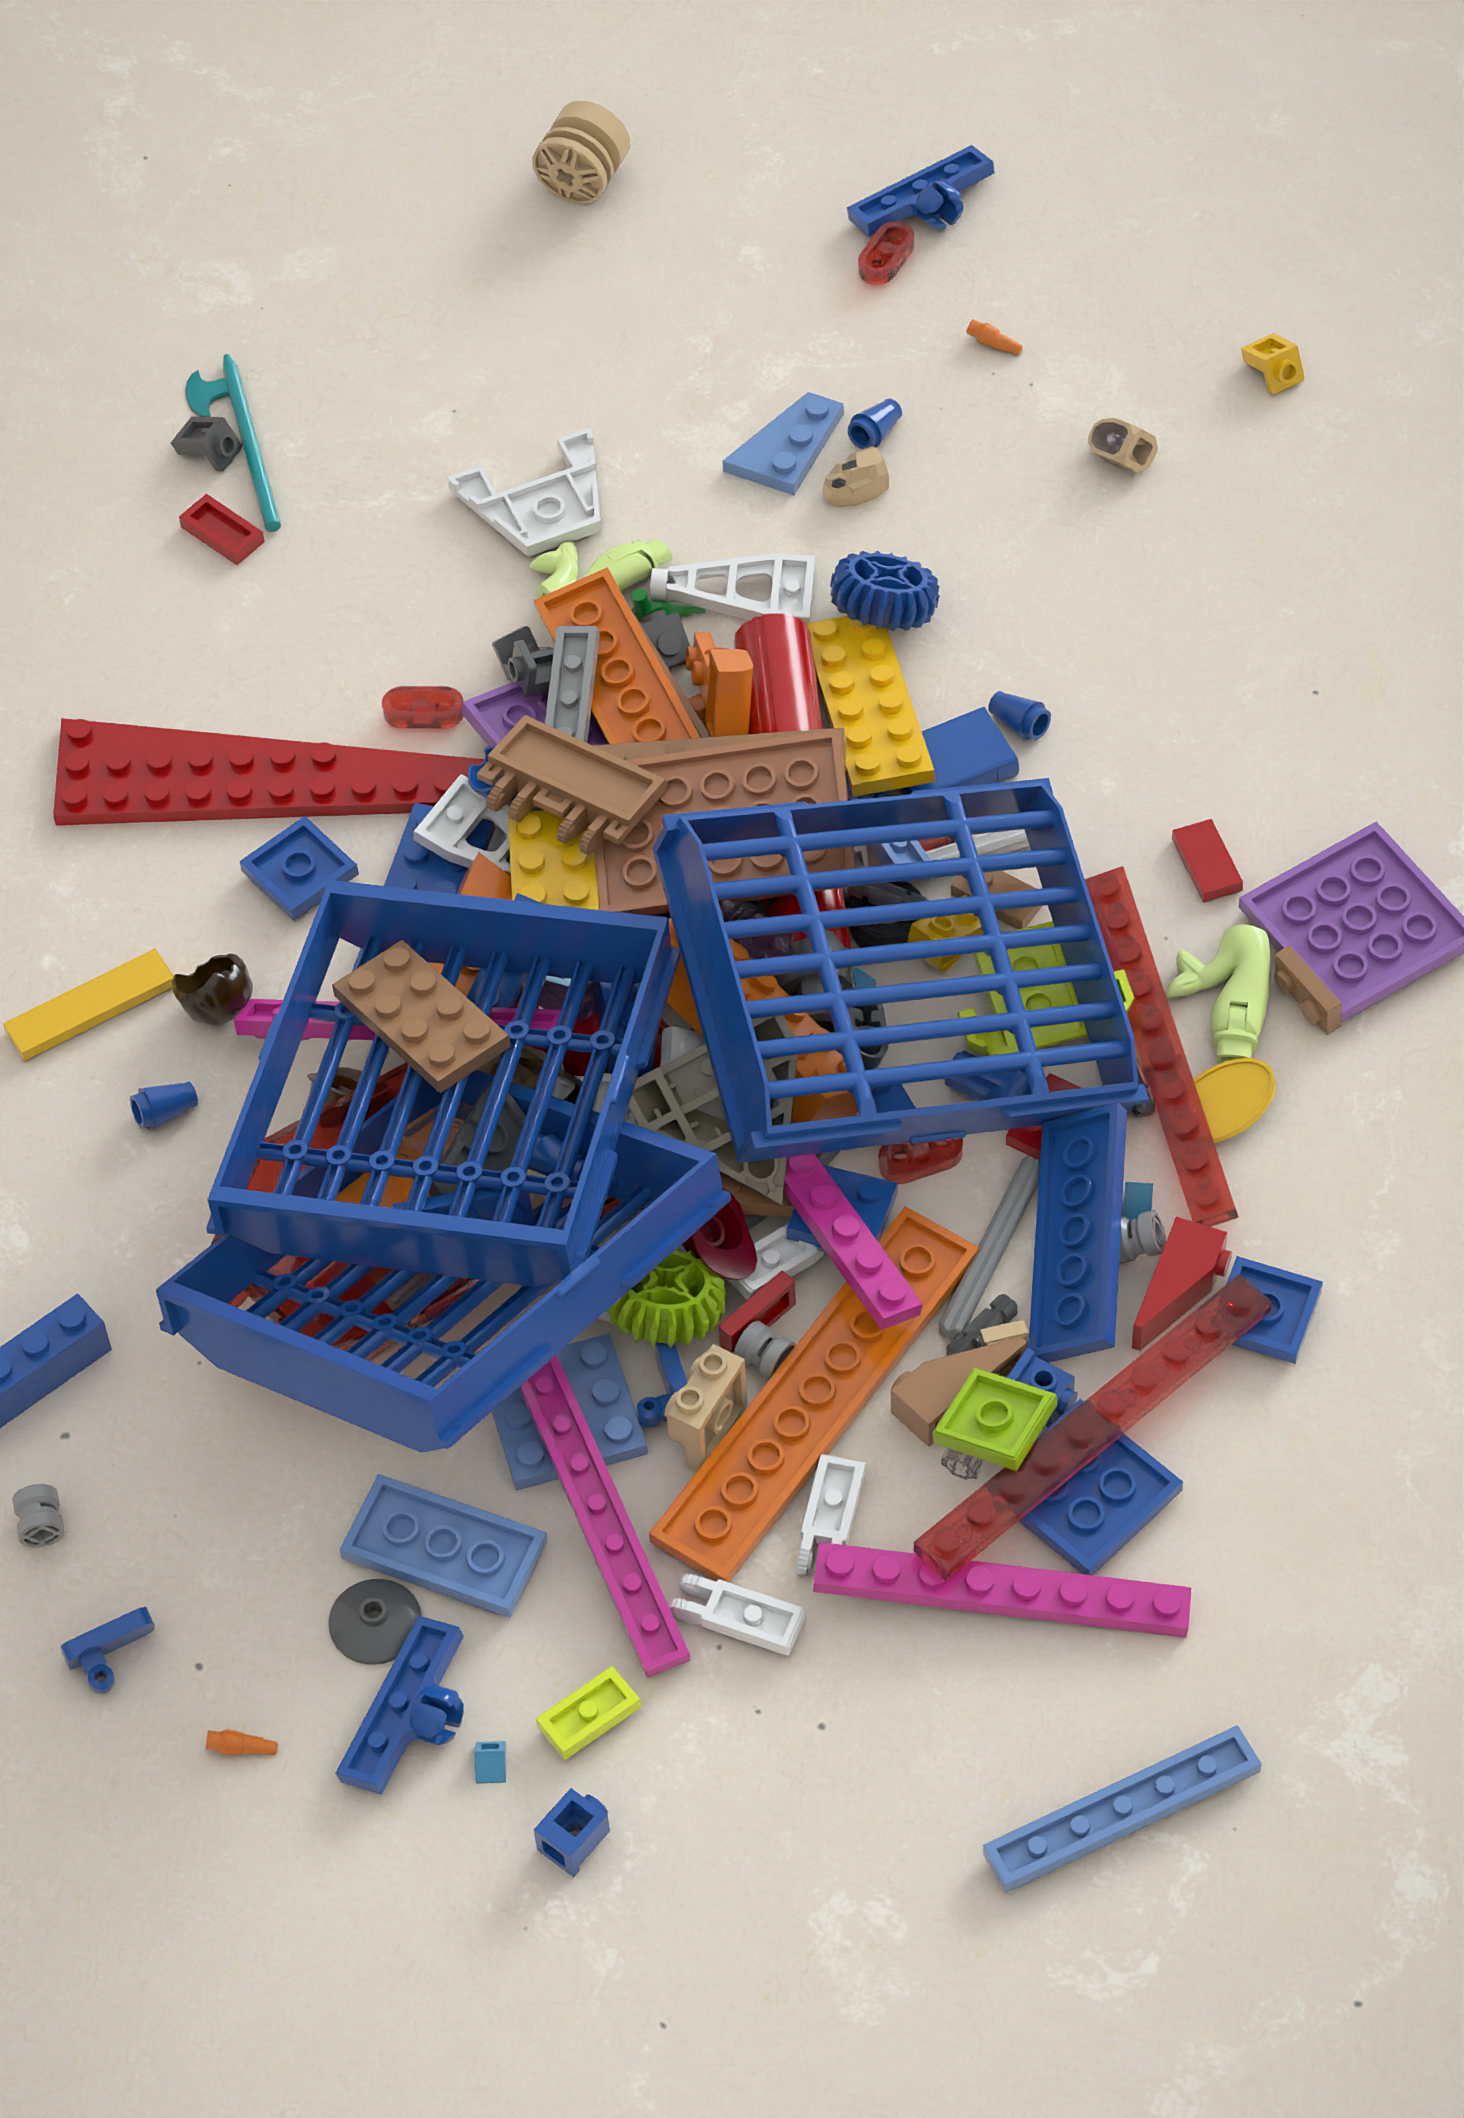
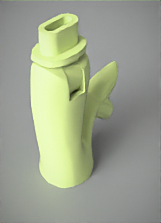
[529,538,672,598]
[1166,925,1271,1063]

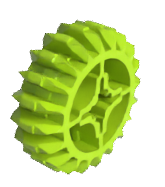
[606,1248,726,1349]

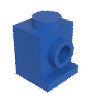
[1007,1347,1078,1427]
[533,1788,610,1877]

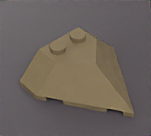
[629,1015,798,1205]

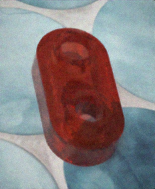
[858,221,914,285]
[382,686,464,729]
[878,1138,963,1184]

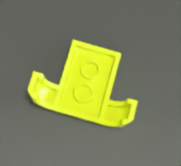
[958,921,1134,1056]

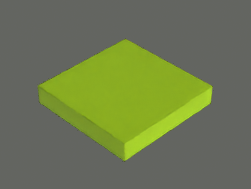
[932,1367,1058,1471]

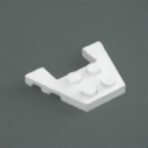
[448,427,602,557]

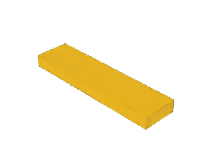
[3,949,173,1061]

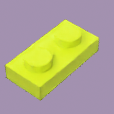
[536,1666,641,1760]

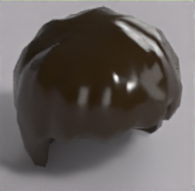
[172,954,253,1026]

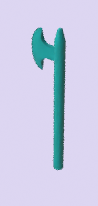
[185,354,281,532]

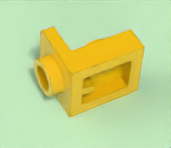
[1241,333,1305,394]

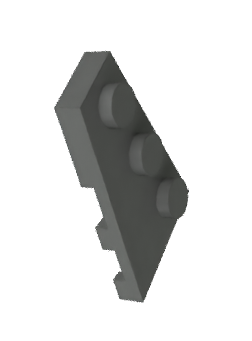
[429,1079,526,1196]

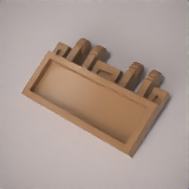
[477,715,666,855]

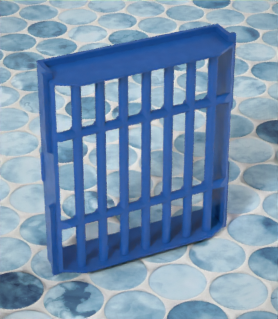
[652,778,1149,1163]
[206,880,681,1287]
[156,1070,731,1453]

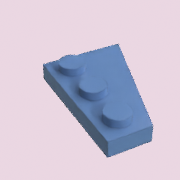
[722,392,844,495]

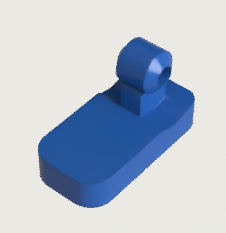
[637,1342,688,1428]
[60,1607,155,1694]

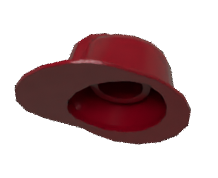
[682,1188,758,1281]

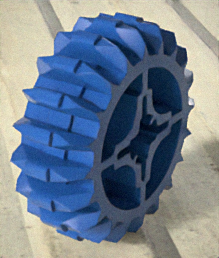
[830,550,940,631]

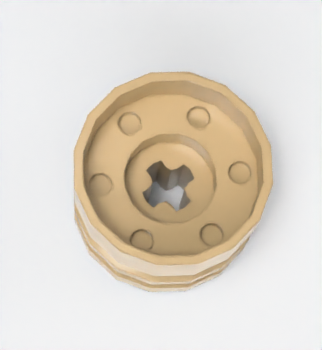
[532,101,630,204]

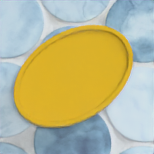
[1170,1058,1277,1145]

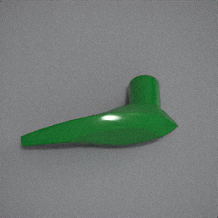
[631,588,706,619]

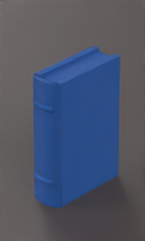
[900,707,1019,795]

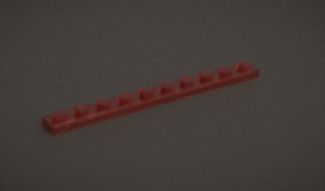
[1085,866,1239,1227]
[913,1274,1272,1581]

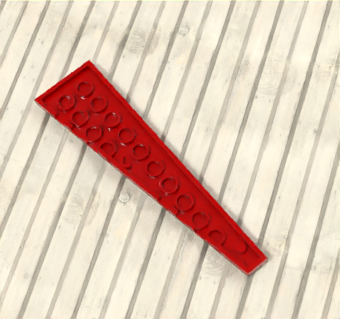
[53,718,484,826]

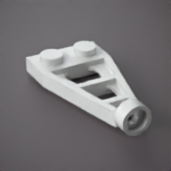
[650,553,815,623]
[413,774,511,876]

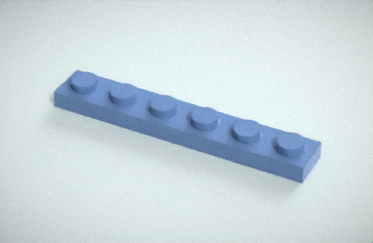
[983,1725,1261,1893]

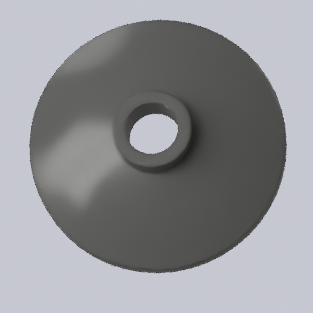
[329,1579,422,1665]

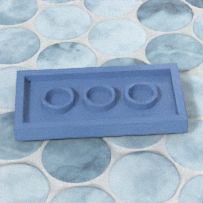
[339,1474,548,1618]

